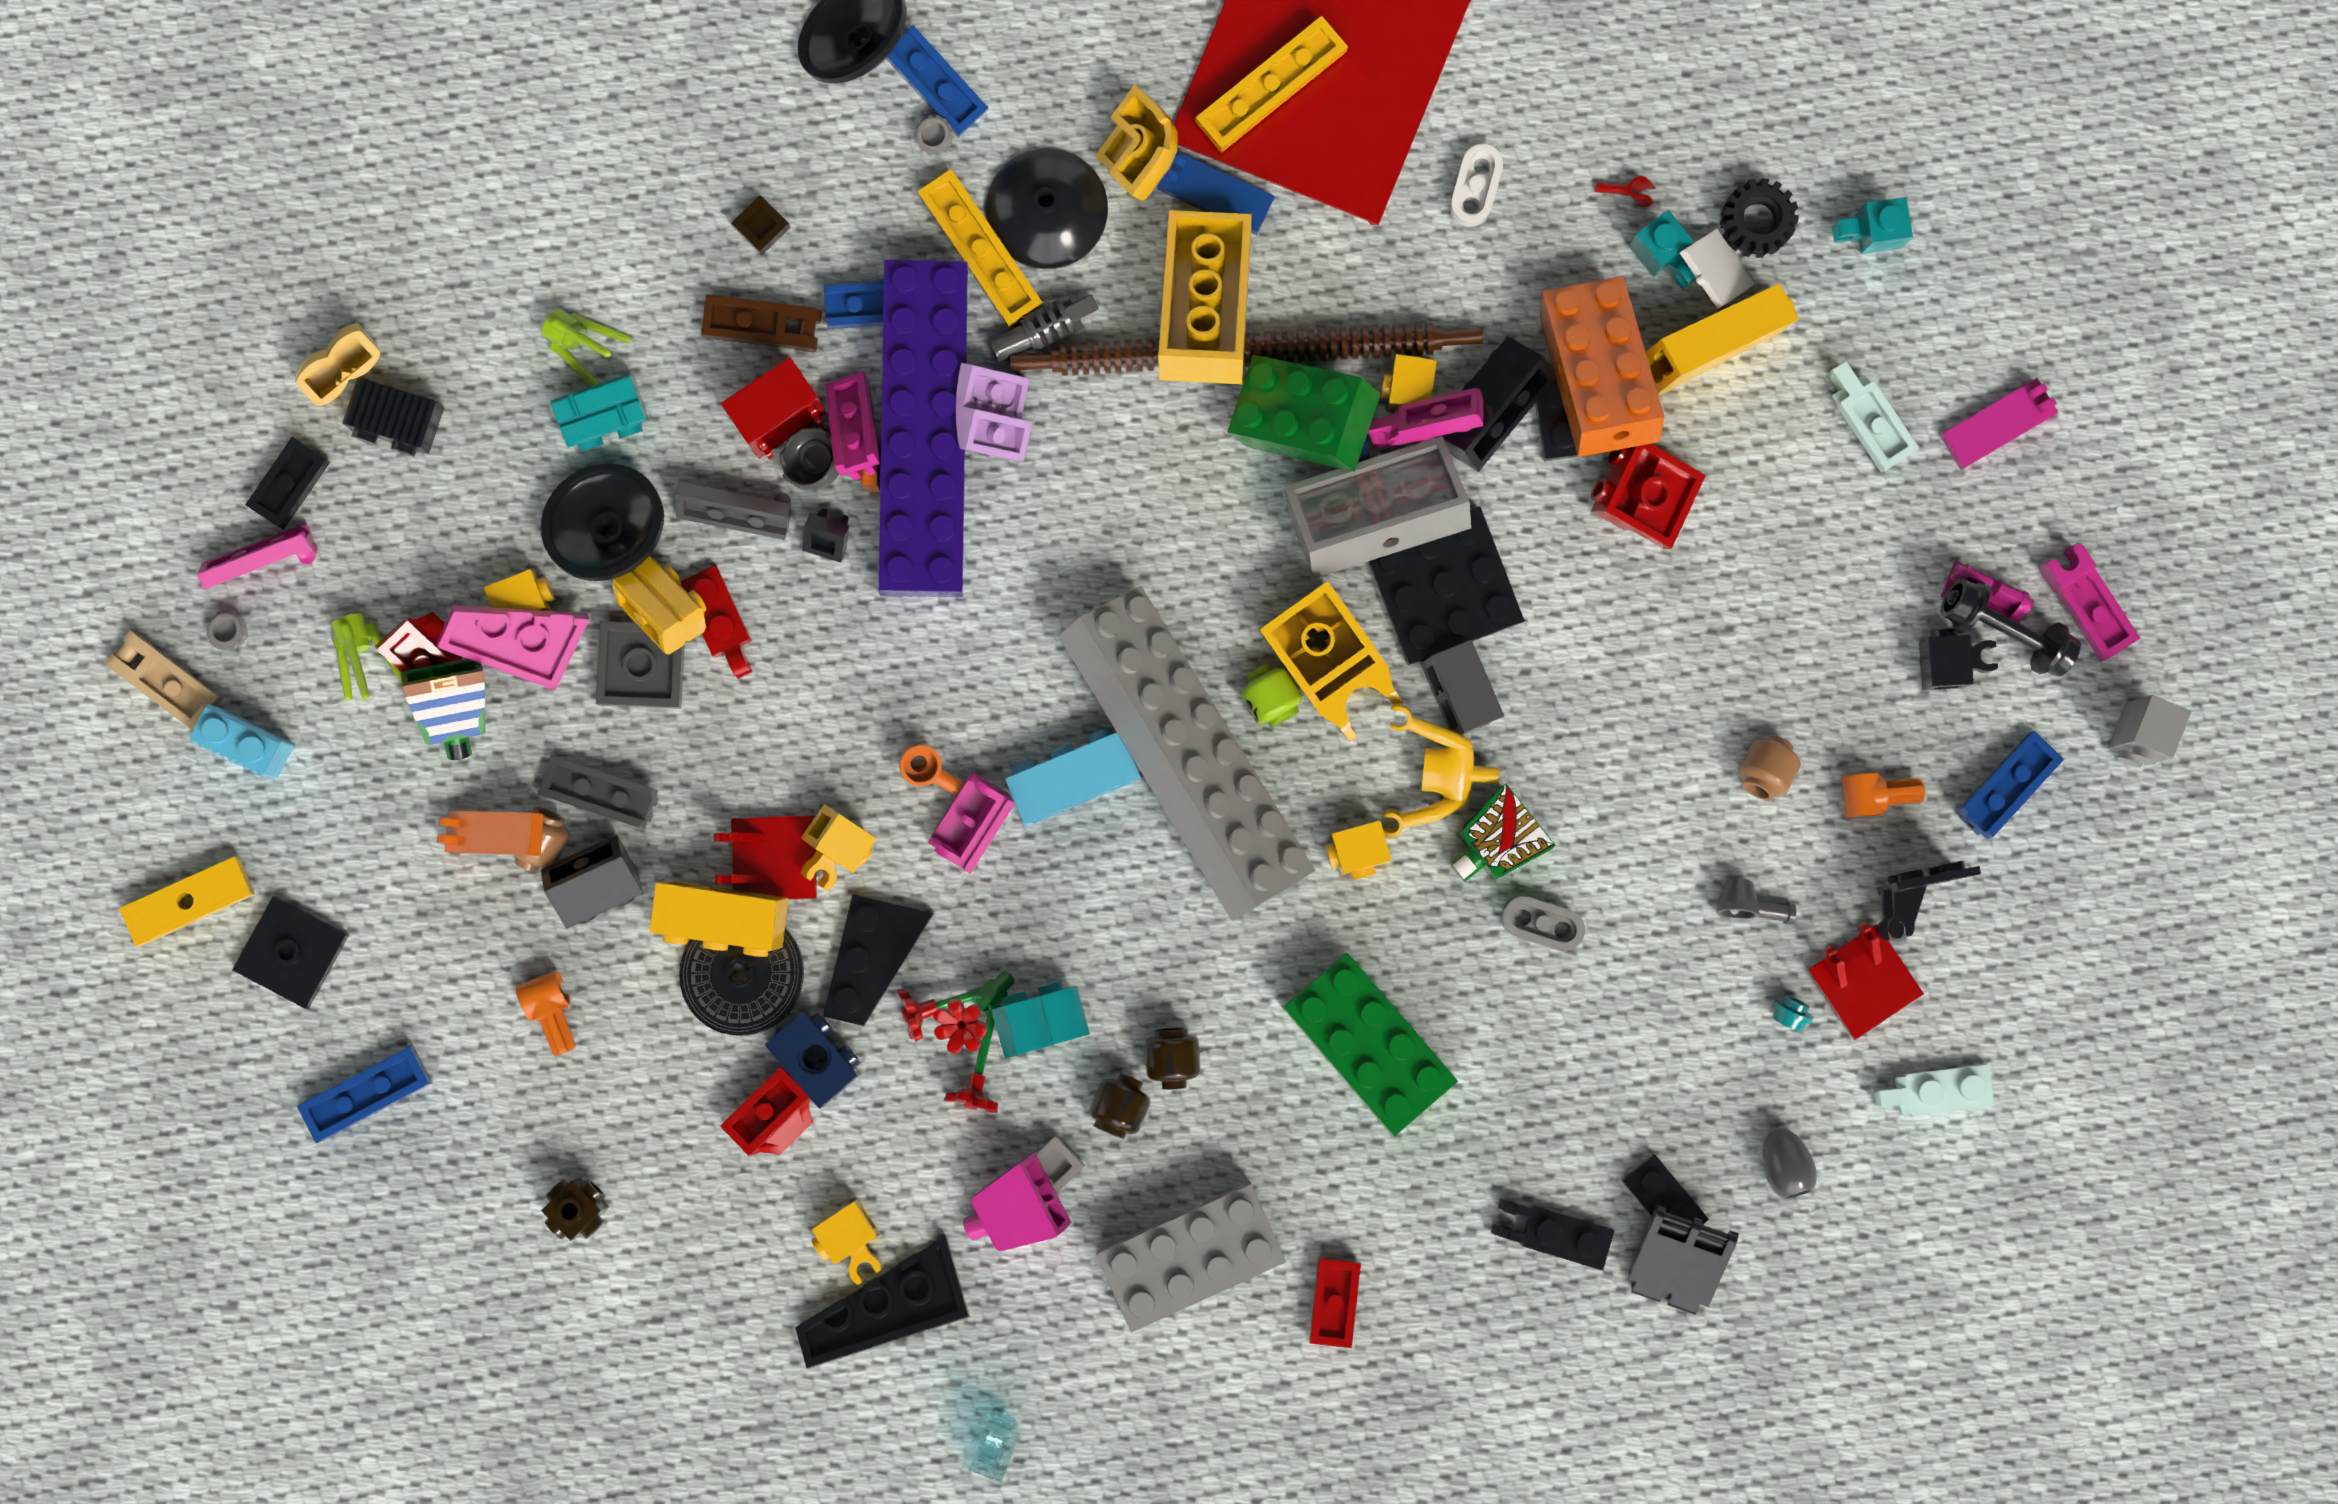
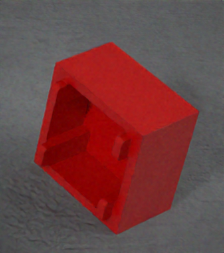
[720,357,827,460]

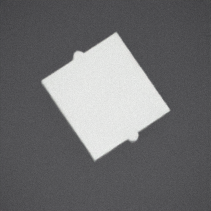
[1680,229,1755,309]

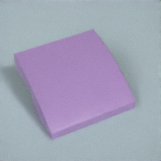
[956,362,1032,462]

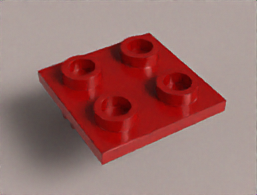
[713,815,817,900]
[1807,922,1924,1040]

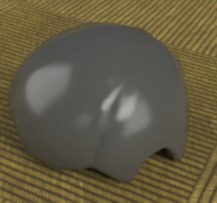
[779,427,839,490]

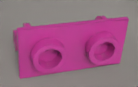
[1940,560,2034,623]

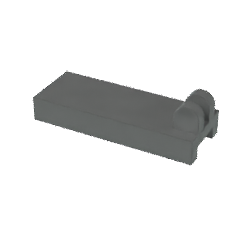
[674,481,791,540]
[538,755,659,829]

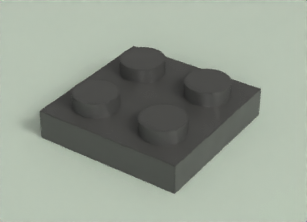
[596,621,685,709]

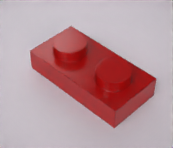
[1309,1257,1361,1348]

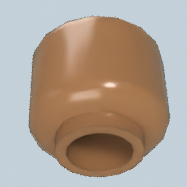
[1738,736,1801,801]
[514,807,569,872]

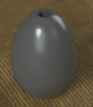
[1763,1128,1817,1199]

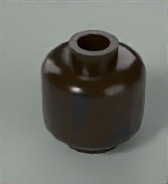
[1145,1027,1201,1090]
[1089,1073,1151,1139]

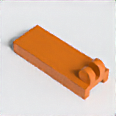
[437,810,543,856]

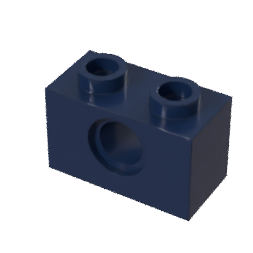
[765,1011,862,1109]

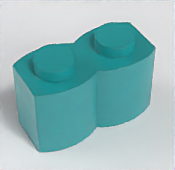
[991,981,1090,1059]

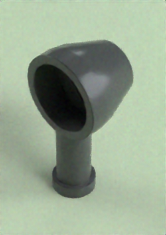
[1717,878,1796,925]

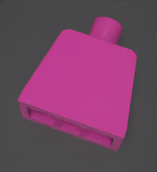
[963,1152,1072,1251]

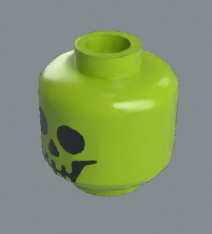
[1240,664,1302,728]

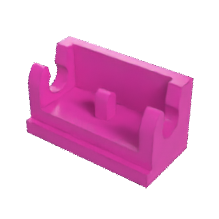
[928,772,1015,874]

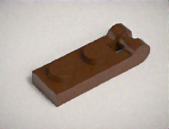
[701,294,822,353]

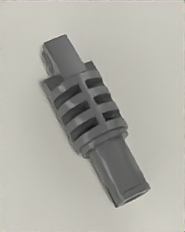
[988,295,1099,362]

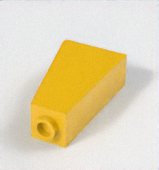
[1646,283,1799,396]

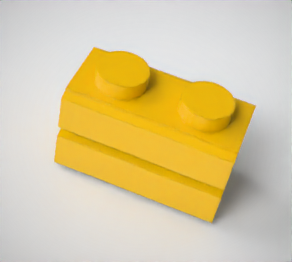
[612,556,706,655]

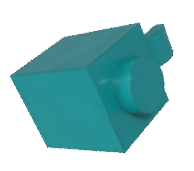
[1832,197,1913,254]
[1629,209,1696,289]

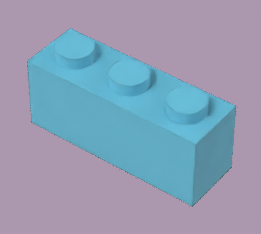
[1005,728,1141,827]

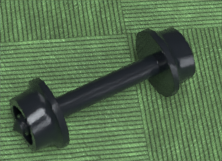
[1940,578,2081,677]

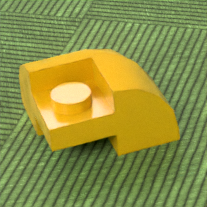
[1095,85,1178,201]

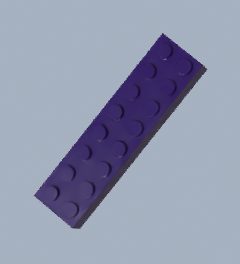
[878,260,968,597]

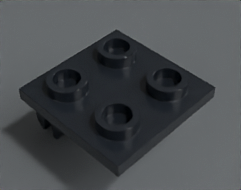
[1877,860,1981,941]

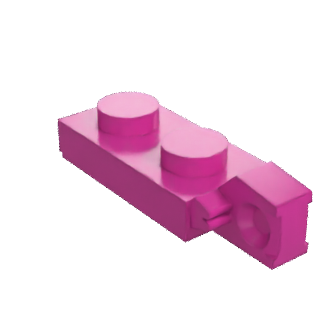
[1368,388,1483,449]

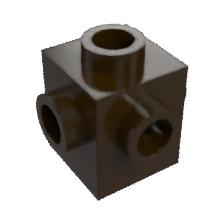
[541,1177,610,1241]

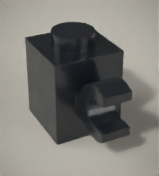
[1919,628,1998,690]

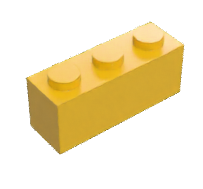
[649,880,789,957]

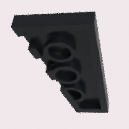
[795,1235,970,1369]

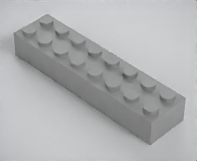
[1058,586,1316,921]

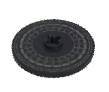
[679,928,804,1036]

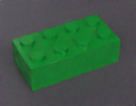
[1282,953,1458,1137]

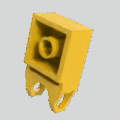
[1259,581,1403,742]

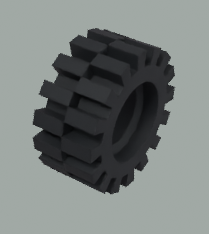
[1719,178,1799,258]

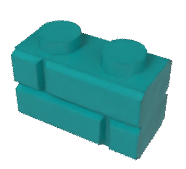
[550,373,649,452]

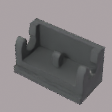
[1420,640,1504,735]

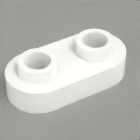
[1450,144,1503,227]

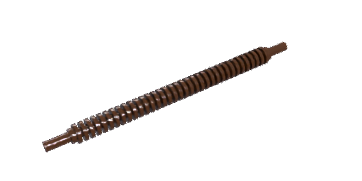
[1010,322,1483,376]

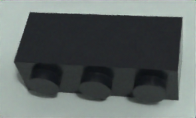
[1435,336,1556,472]

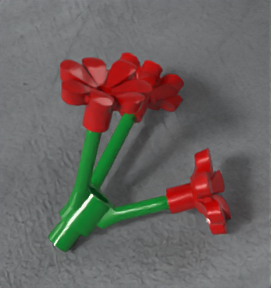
[897,971,1015,1113]

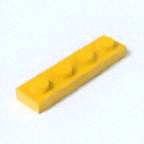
[1195,16,1348,153]
[917,169,1043,329]

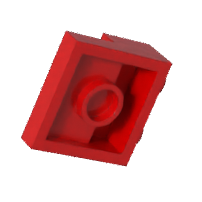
[1591,443,1706,549]

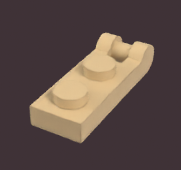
[104,629,223,730]

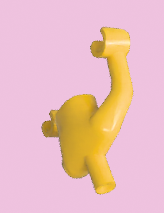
[1382,703,1500,837]

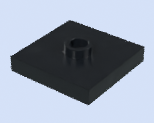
[232,896,349,1009]

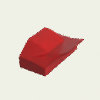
[375,612,462,672]
[720,1066,813,1156]

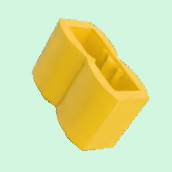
[295,323,380,406]

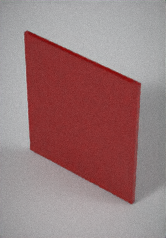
[1174,0,1471,226]

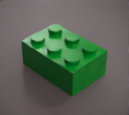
[1227,355,1380,472]

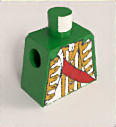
[1450,783,1556,882]

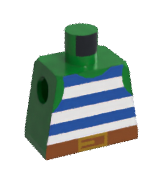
[400,659,485,760]

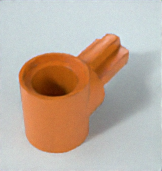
[1841,773,1925,818]
[516,970,576,1056]

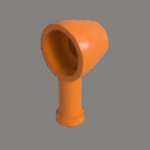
[899,744,964,797]

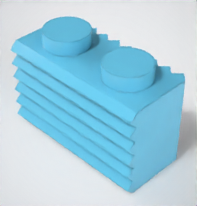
[190,704,295,779]

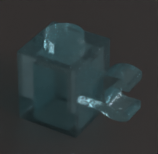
[961,1410,1022,1483]

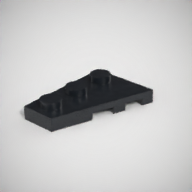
[823,894,934,1026]

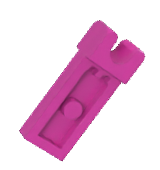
[2039,543,2141,662]

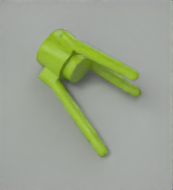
[541,308,631,387]
[331,613,401,701]

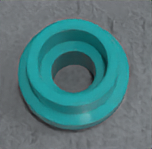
[1772,996,1814,1031]

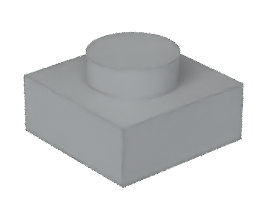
[1036,1135,1086,1193]

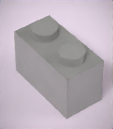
[2108,695,2192,767]

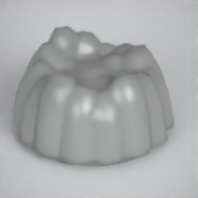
[914,115,953,155]
[206,611,248,650]

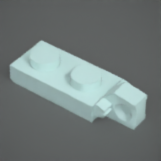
[1827,361,1919,473]
[1874,1064,1995,1116]

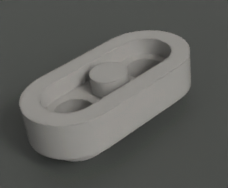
[1501,896,1585,951]

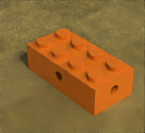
[1540,276,1664,457]

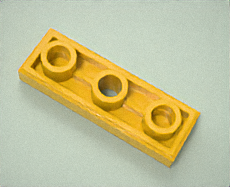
[119,856,255,947]

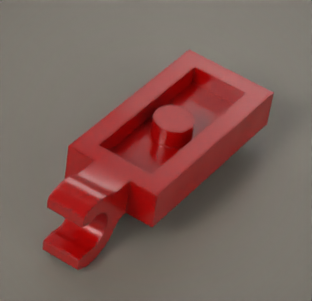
[681,565,753,679]

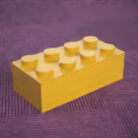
[1158,210,1252,384]

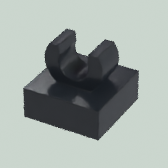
[802,508,849,563]

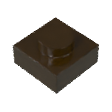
[731,195,791,256]

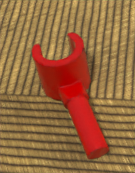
[1595,176,1656,207]

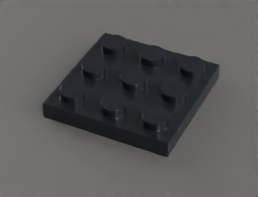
[1368,507,1525,666]

